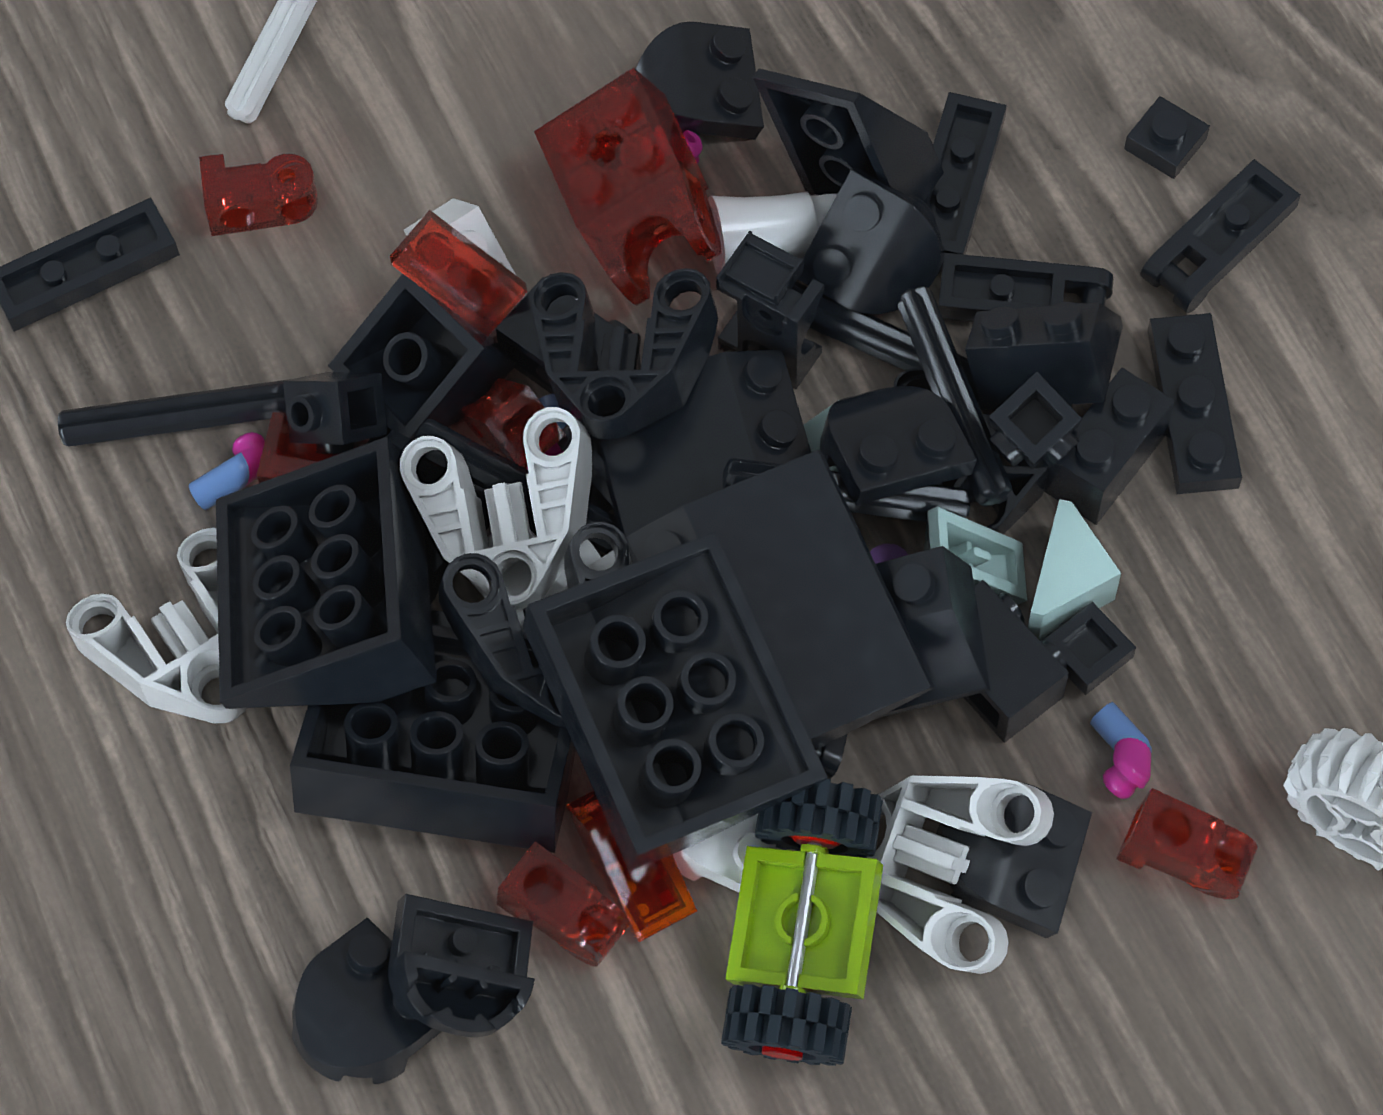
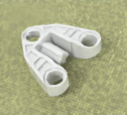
[400,407,592,609]
[66,528,246,724]
[867,775,1054,974]

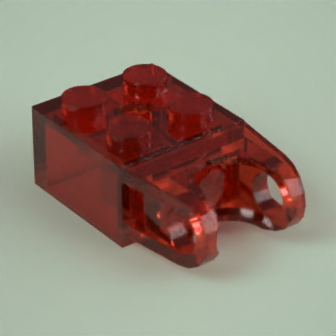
[534,67,721,306]

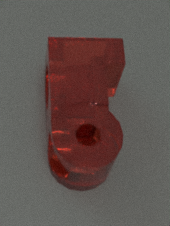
[199,154,318,236]
[459,378,565,468]
[1116,788,1258,899]
[497,841,630,967]

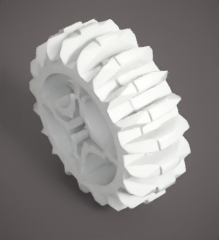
[1283,728,1383,871]

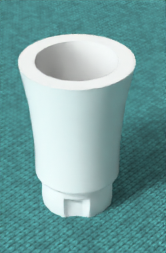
[707,192,837,275]

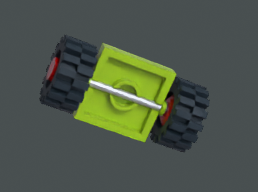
[721,779,883,1066]

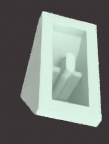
[1028,499,1121,641]
[924,506,1027,604]

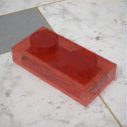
[390,210,528,337]

